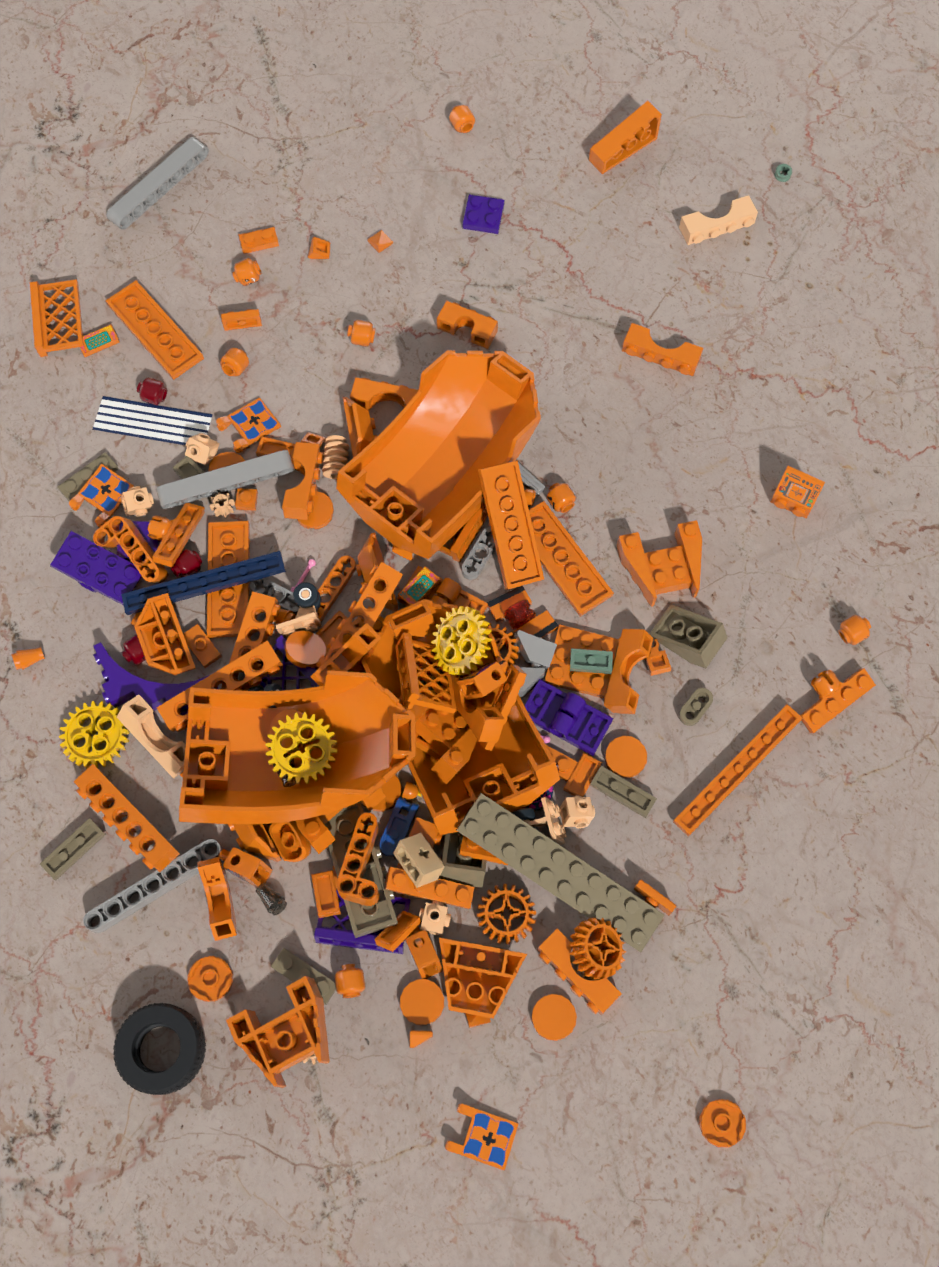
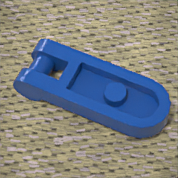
[379,797,420,857]

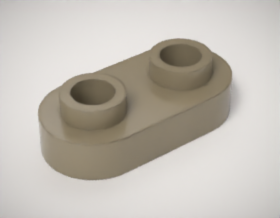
[679,688,713,726]

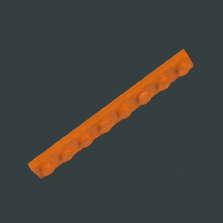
[673,704,803,837]

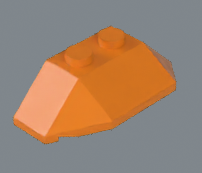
[343,397,377,458]
[355,532,399,612]
[134,593,196,675]
[228,824,282,862]

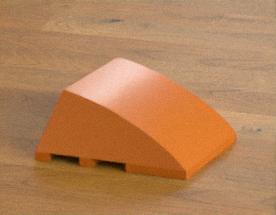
[439,938,527,1019]

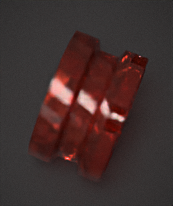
[503,600,536,630]

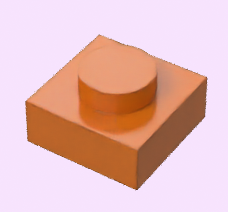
[235,488,258,511]

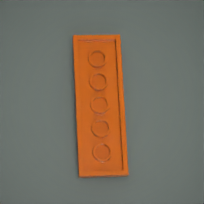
[106,280,204,380]
[478,460,544,589]
[529,501,614,617]
[207,521,250,638]

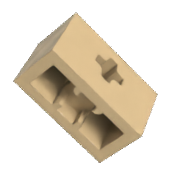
[393,833,445,888]

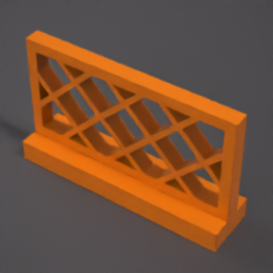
[30,279,84,357]
[438,479,488,563]
[395,632,457,713]

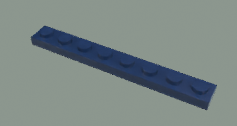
[121,551,286,615]

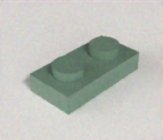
[570,649,613,674]

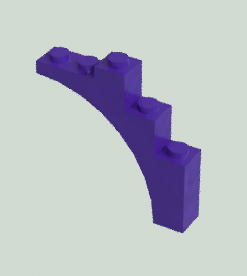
[93,642,219,716]

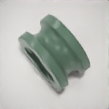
[775,164,792,182]

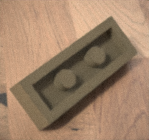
[58,452,119,501]
[590,766,657,818]
[40,818,106,881]
[271,948,336,1005]

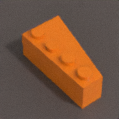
[589,101,662,174]

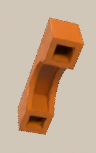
[622,323,704,376]
[350,377,419,411]
[282,442,324,520]
[604,629,653,714]
[451,674,505,742]
[538,928,622,1015]

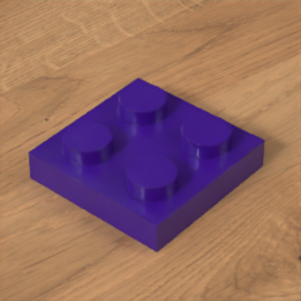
[463,194,505,234]

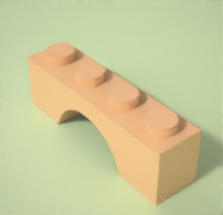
[679,195,758,245]
[117,695,186,779]

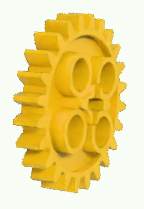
[431,606,492,676]
[59,701,130,769]
[265,712,338,784]

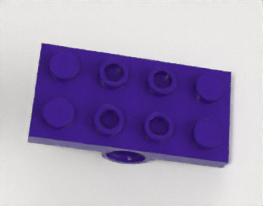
[50,531,141,606]
[524,679,614,756]

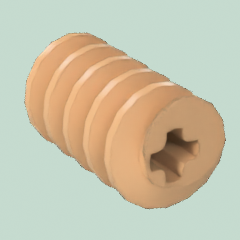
[322,435,349,479]

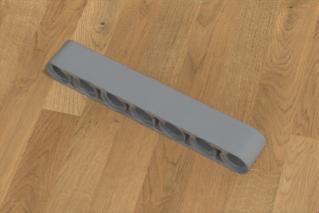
[106,137,209,230]
[156,450,294,509]
[83,839,223,933]

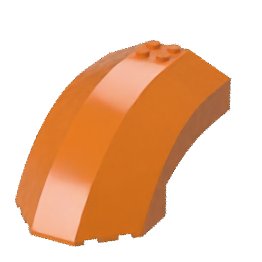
[336,350,541,559]
[361,599,560,835]
[179,671,416,825]

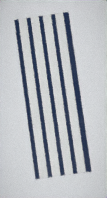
[92,396,213,445]

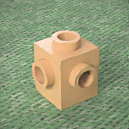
[185,433,220,465]
[121,486,154,517]
[559,796,595,829]
[419,901,451,937]

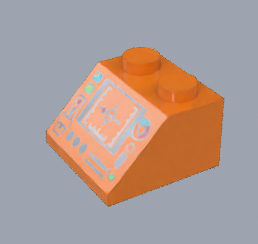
[770,466,825,519]

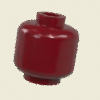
[137,377,168,405]
[170,549,202,578]
[121,634,146,665]

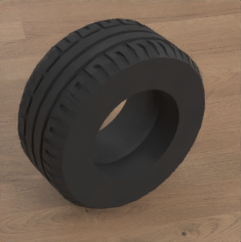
[113,1003,206,1095]

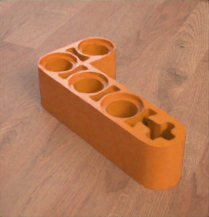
[93,516,168,584]
[336,813,379,906]

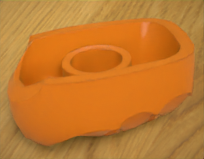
[269,821,311,862]

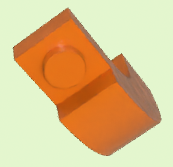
[311,623,382,686]
[197,857,237,941]

